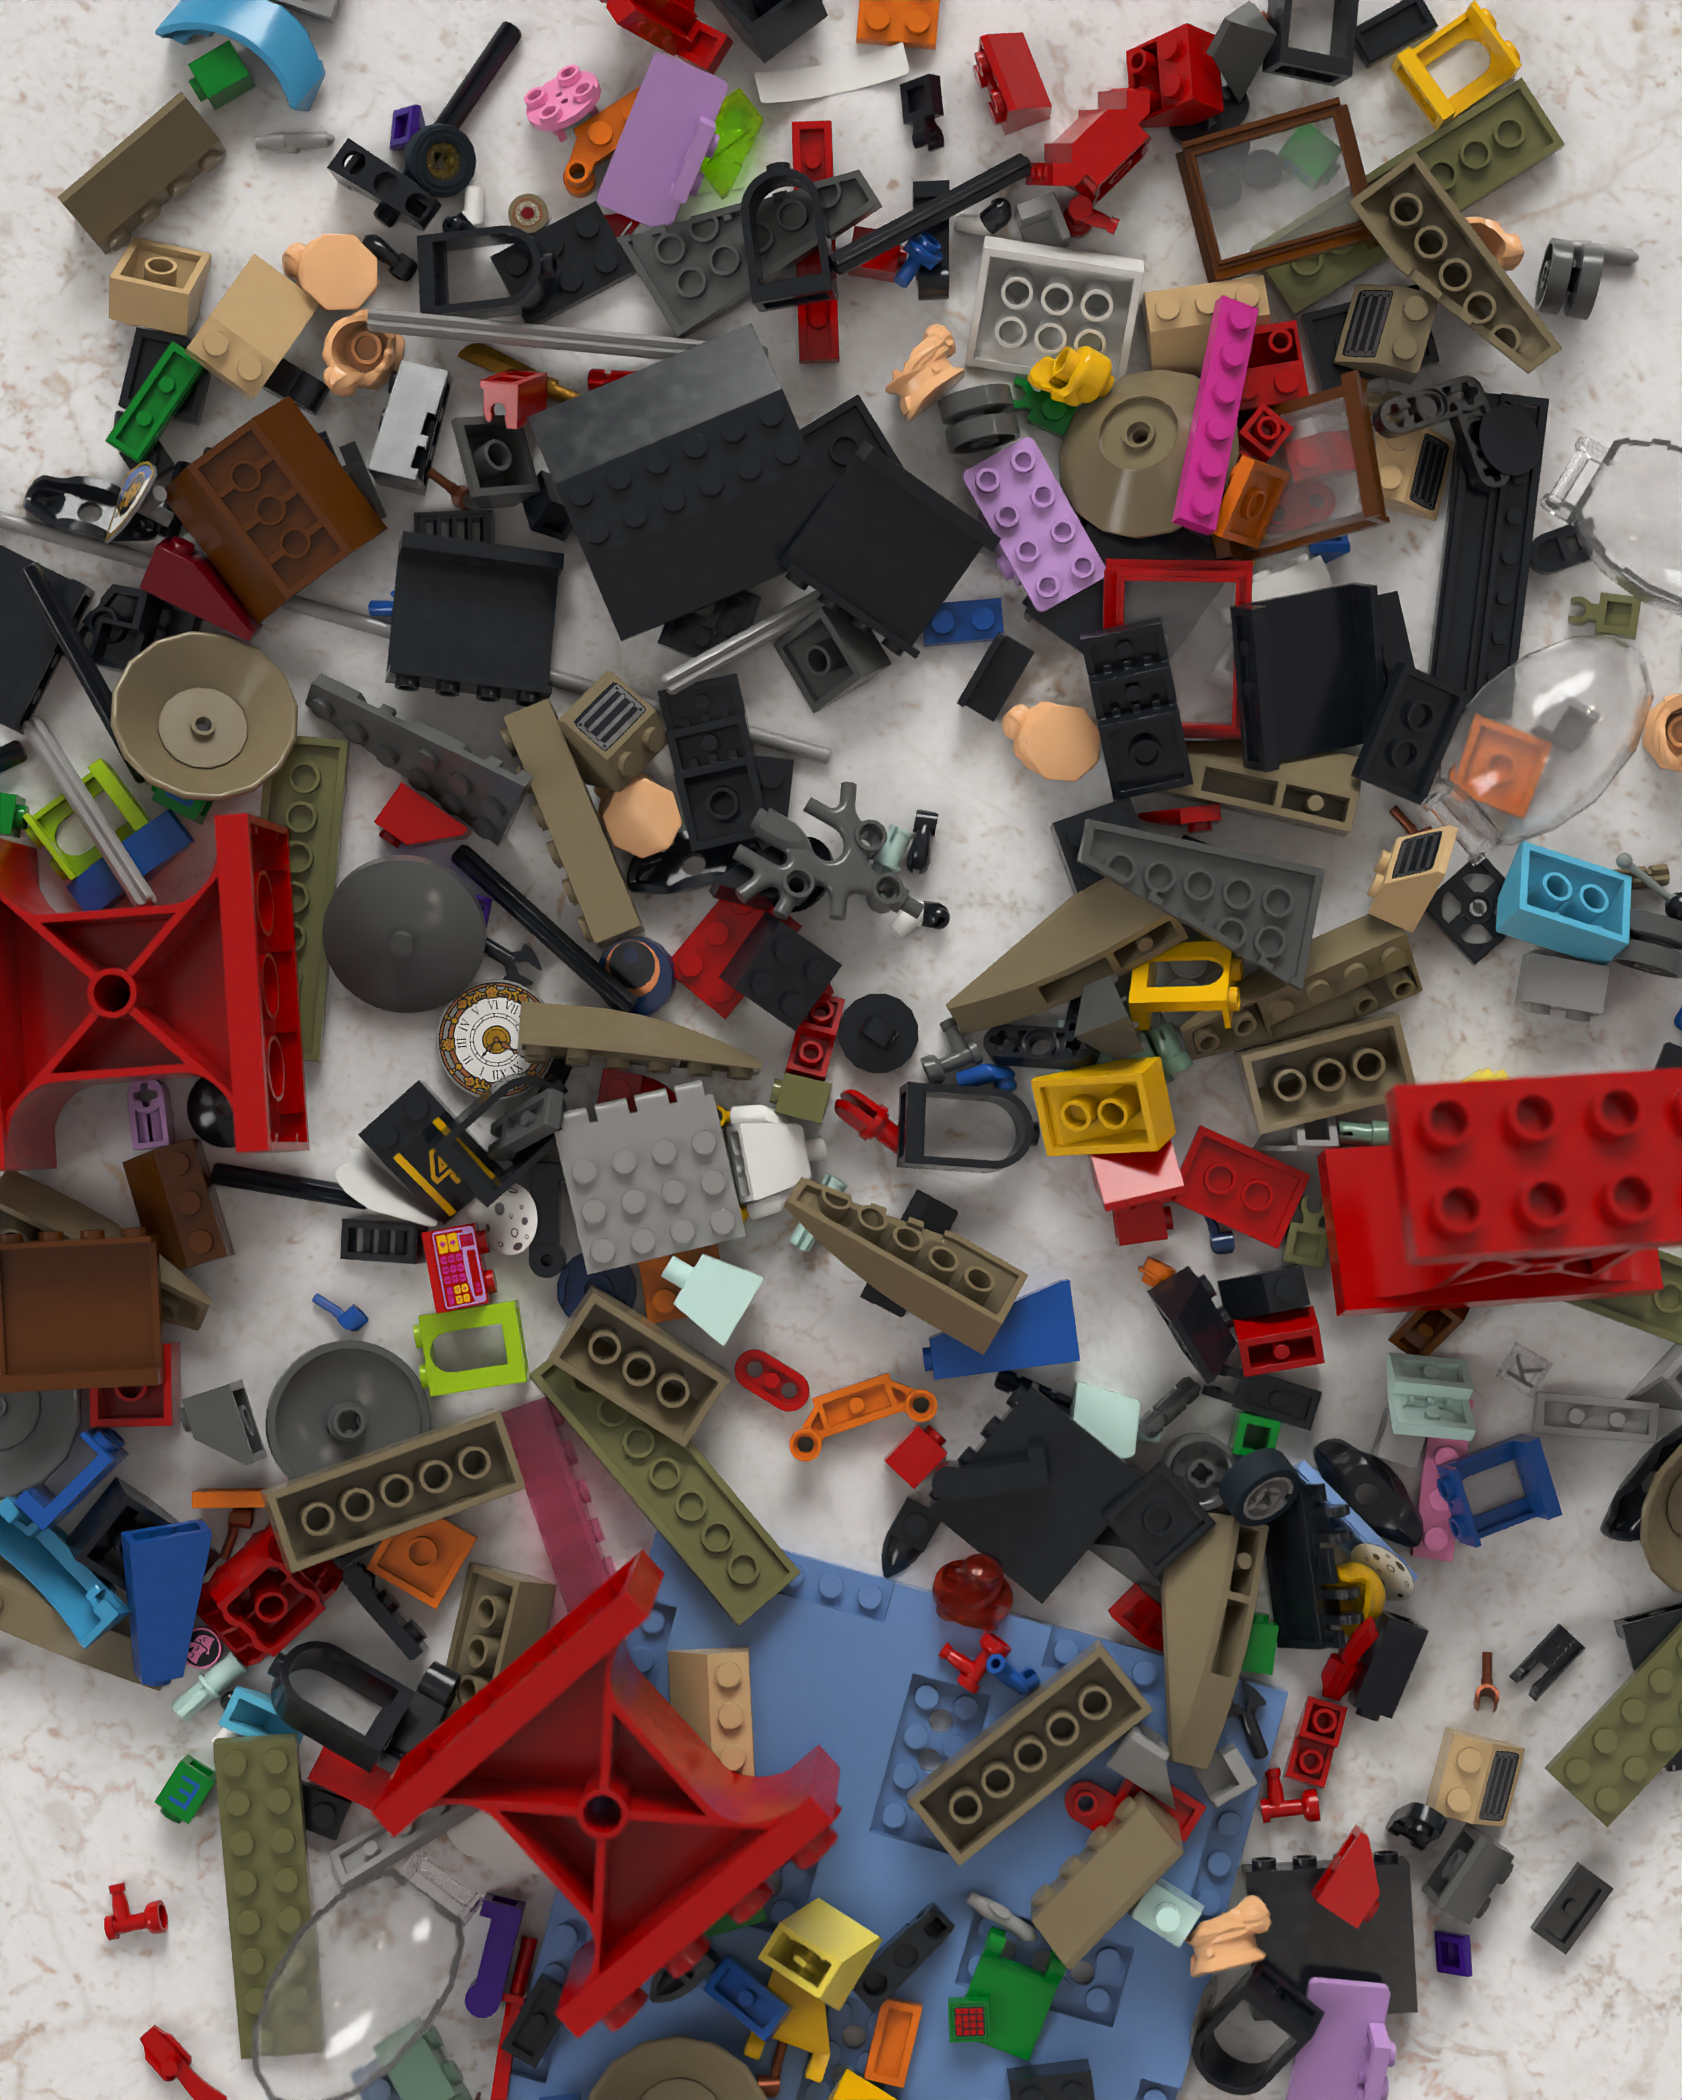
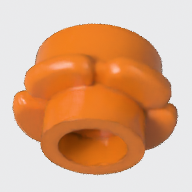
[1138,1256,1177,1287]

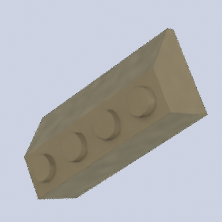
[57,92,226,255]
[1235,1012,1416,1135]
[548,1283,730,1447]
[445,1562,557,1720]
[1031,1790,1184,1970]

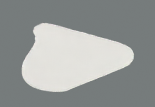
[335,1147,438,1227]
[446,1810,542,1874]

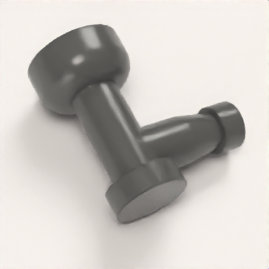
[920,1017,983,1084]

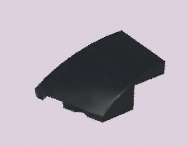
[59,584,202,673]

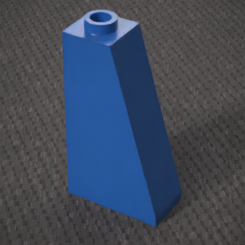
[922,1279,1080,1380]
[121,1519,212,1687]

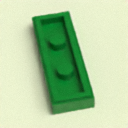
[105,341,206,464]

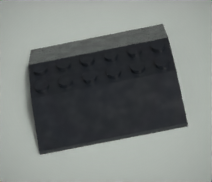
[527,323,826,642]

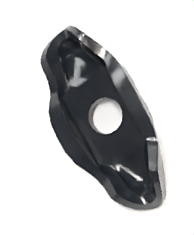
[23,475,158,542]
[627,830,762,894]
[1600,1425,1682,1542]
[1313,1438,1423,1547]

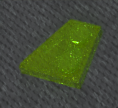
[699,87,764,200]

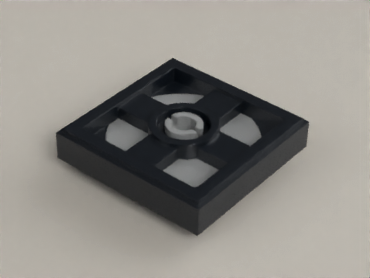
[1424,851,1507,966]

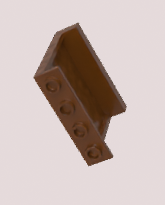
[0,1227,166,1393]

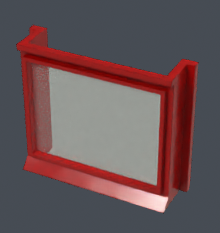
[1103,558,1253,739]

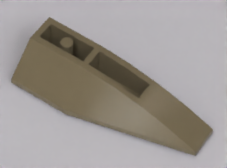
[1109,740,1361,837]
[946,877,1189,1035]
[1179,914,1423,1060]
[517,1001,762,1080]
[1161,1512,1269,1770]

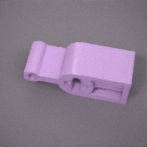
[127,1080,176,1150]

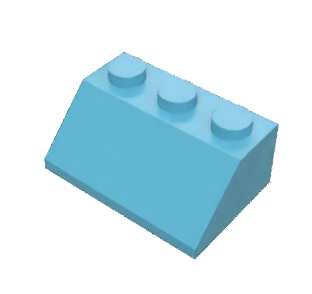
[1496,841,1632,966]

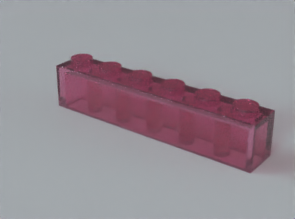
[502,1397,617,1613]

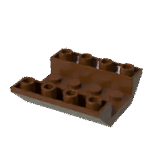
[164,396,388,624]

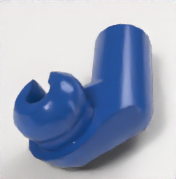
[956,1063,1017,1092]
[986,1654,1041,1695]

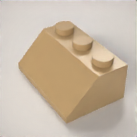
[1140,275,1270,376]
[668,1646,756,1776]

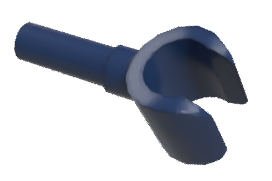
[1204,1216,1235,1255]

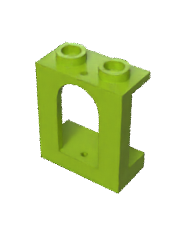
[22,758,152,881]
[413,1300,530,1397]

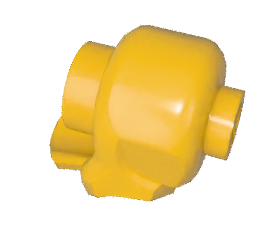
[1027,346,1114,407]

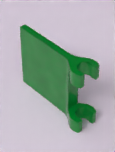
[965,1925,1067,2061]

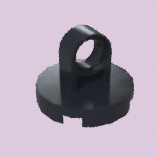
[839,994,918,1073]

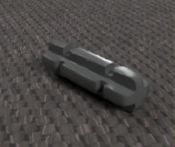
[1138,1377,1201,1438]

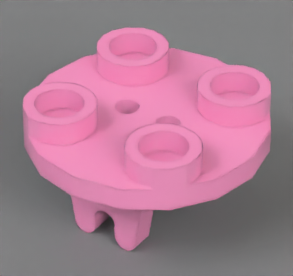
[524,65,602,142]

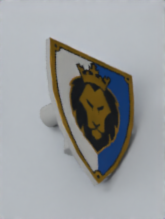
[104,461,174,544]

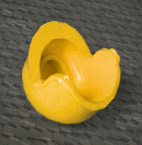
[1325,1562,1386,1637]

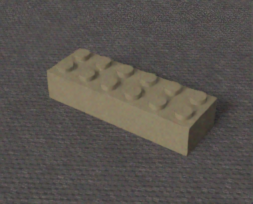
[500,699,645,949]
[260,1408,526,1573]
[907,1639,1153,1866]

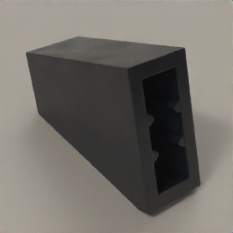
[1347,1610,1429,1721]

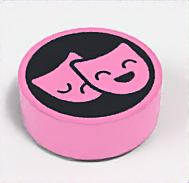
[186,1626,224,1669]

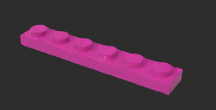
[1172,295,1259,535]

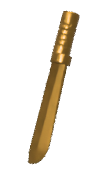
[458,343,581,403]

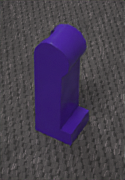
[465,1892,526,2018]

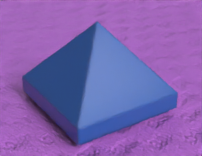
[1308,535,1350,564]

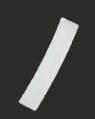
[754,42,910,103]

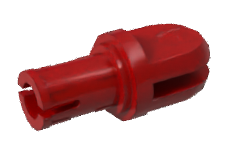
[834,1089,898,1155]

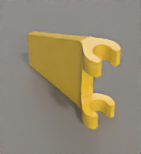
[743,1969,830,2083]

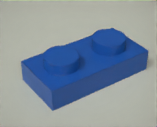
[923,598,1004,647]
[703,1956,793,2042]

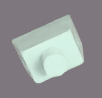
[661,1253,764,1346]
[1070,1381,1161,1459]
[1127,1877,1204,1948]

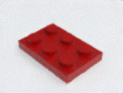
[672,899,802,1020]
[1172,1125,1311,1249]

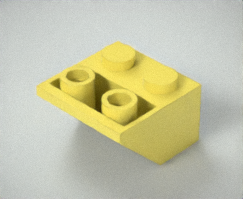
[758,1898,883,2011]

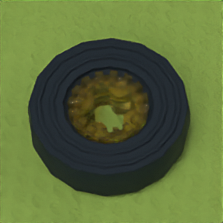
[404,123,476,198]

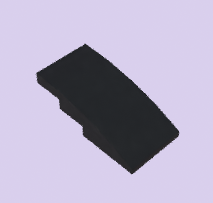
[1080,617,1194,801]
[658,673,767,852]

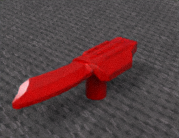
[1321,1617,1379,1701]
[139,2024,227,2100]

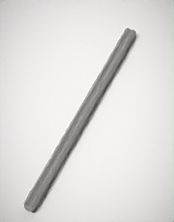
[367,308,768,360]

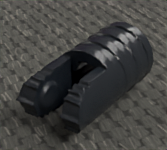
[1509,1623,1585,1701]

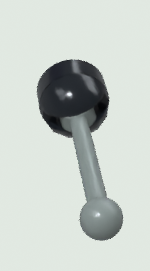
[1616,853,1682,921]

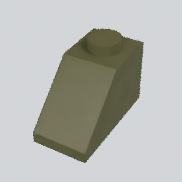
[769,1073,832,1125]

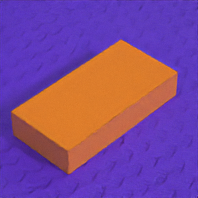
[192,1488,267,1508]
[864,1996,923,2088]

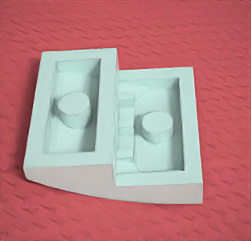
[1387,1352,1477,1441]

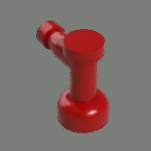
[1063,195,1120,238]
[937,1630,1012,1694]
[1260,1767,1321,1824]
[104,1882,168,1941]

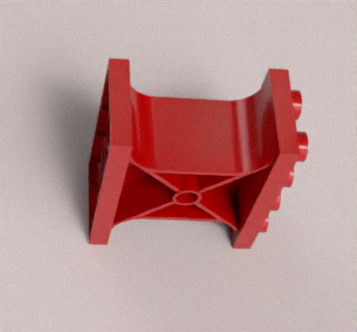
[0,813,310,1171]
[1317,1068,1682,1317]
[371,1549,842,2039]

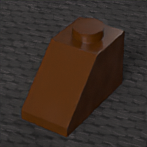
[1388,1308,1470,1356]

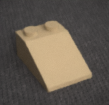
[184,254,320,401]

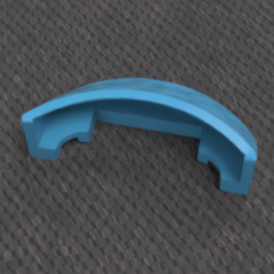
[155,0,326,111]
[0,1496,130,1649]

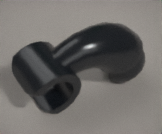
[362,234,418,282]
[907,809,939,875]

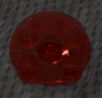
[932,1554,1013,1632]

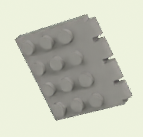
[554,1080,746,1275]

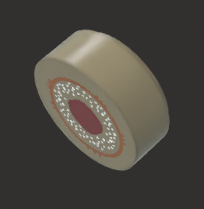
[508,194,549,235]

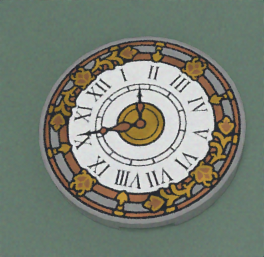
[436,979,554,1100]

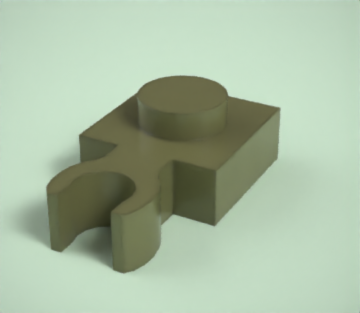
[1568,592,1642,640]
[1281,1195,1328,1269]

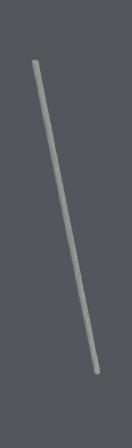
[0,511,831,764]

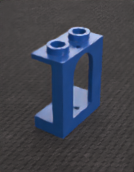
[14,1427,129,1531]
[1436,1434,1563,1548]

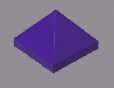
[389,104,426,151]
[1434,1930,1472,1977]

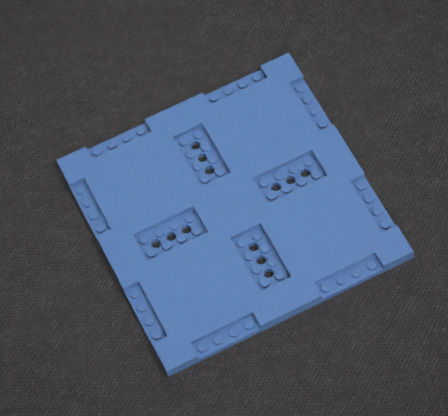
[508,1530,1288,2100]

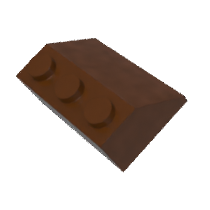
[122,1138,235,1271]

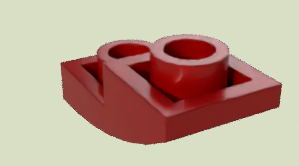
[1227,403,1294,488]
[785,993,846,1082]
[1283,1696,1348,1789]

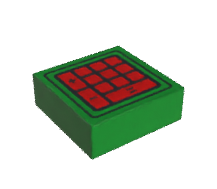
[948,1996,991,2042]

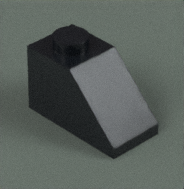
[1217,1264,1311,1320]

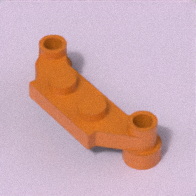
[563,87,640,198]
[789,1372,938,1462]

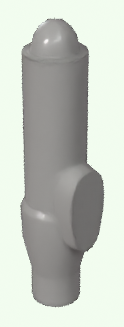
[255,131,335,154]
[1564,239,1639,265]
[965,1890,1038,1942]

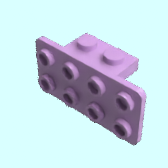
[597,52,728,227]
[963,437,1106,612]
[1285,1977,1396,2100]

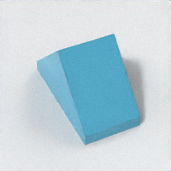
[218,1686,304,1744]

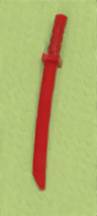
[491,1936,538,2100]

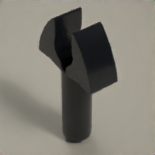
[484,936,542,986]
[1226,1681,1269,1759]

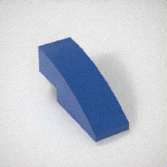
[66,809,195,911]

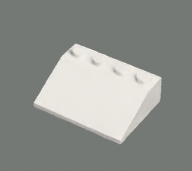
[965,236,1144,381]

